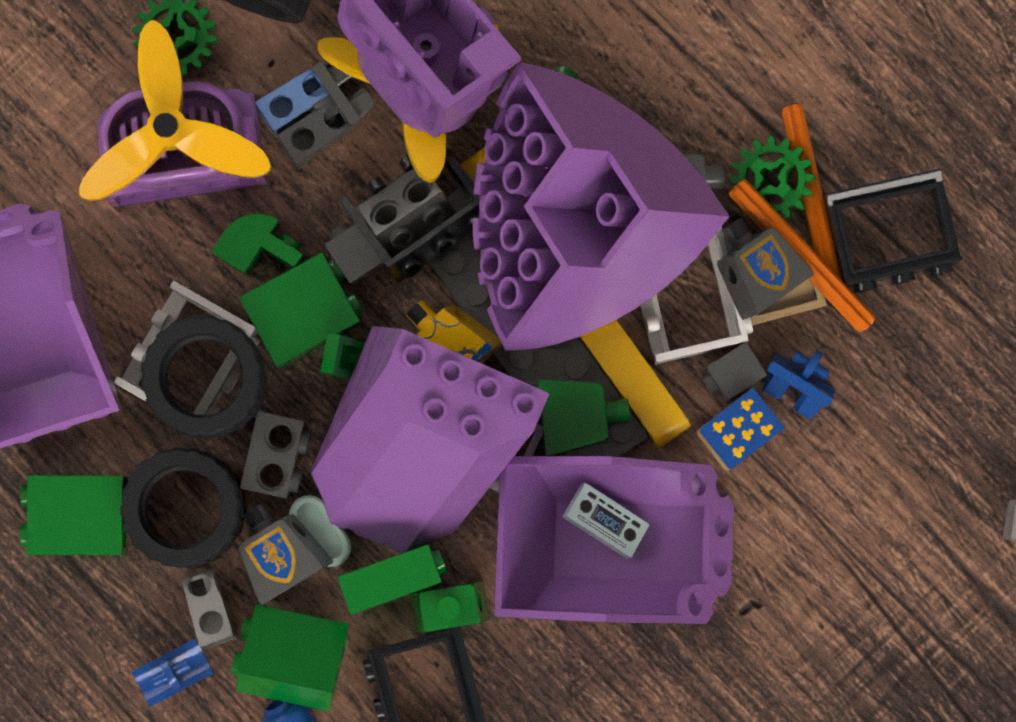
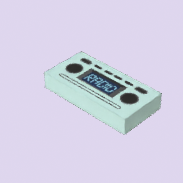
[562,483,650,559]

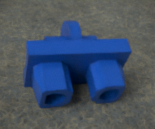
[762,349,836,419]
[132,638,214,707]

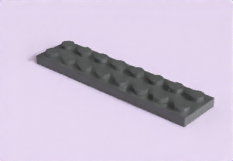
[414,187,649,457]

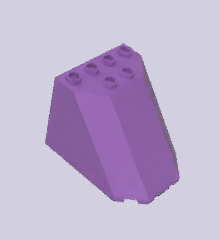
[0,203,119,449]
[311,326,550,554]
[495,456,734,624]

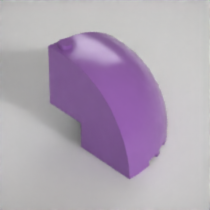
[473,62,729,351]

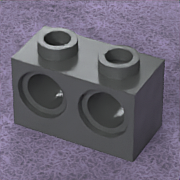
[357,168,456,257]
[240,411,311,499]

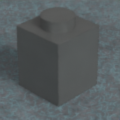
[324,222,385,287]
[702,342,767,403]

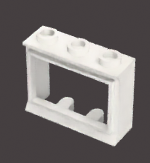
[640,227,753,365]
[114,280,260,415]

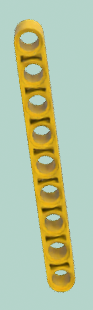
[460,147,691,449]

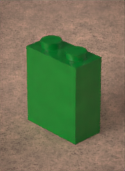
[239,253,364,369]
[20,475,128,555]
[337,544,448,615]
[231,604,349,712]

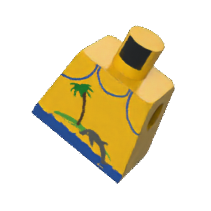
[406,300,502,364]

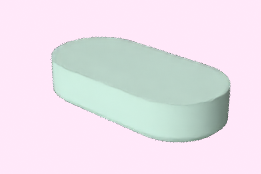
[289,495,352,567]

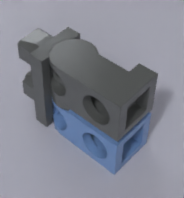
[255,61,375,171]

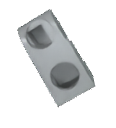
[182,569,238,650]

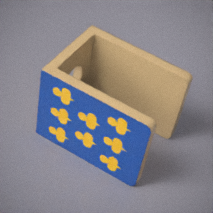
[696,388,785,471]

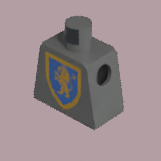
[717,218,814,320]
[238,503,334,606]

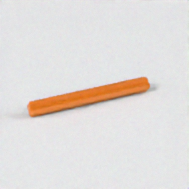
[782,104,842,280]
[729,179,876,332]

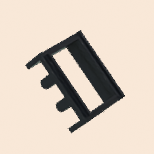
[339,147,480,283]
[824,168,963,293]
[363,626,486,722]

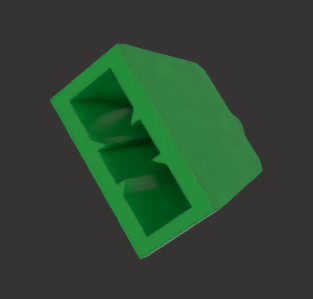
[538,380,630,456]
[410,581,490,633]

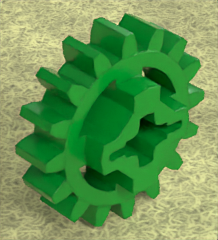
[132,0,218,78]
[729,136,816,219]

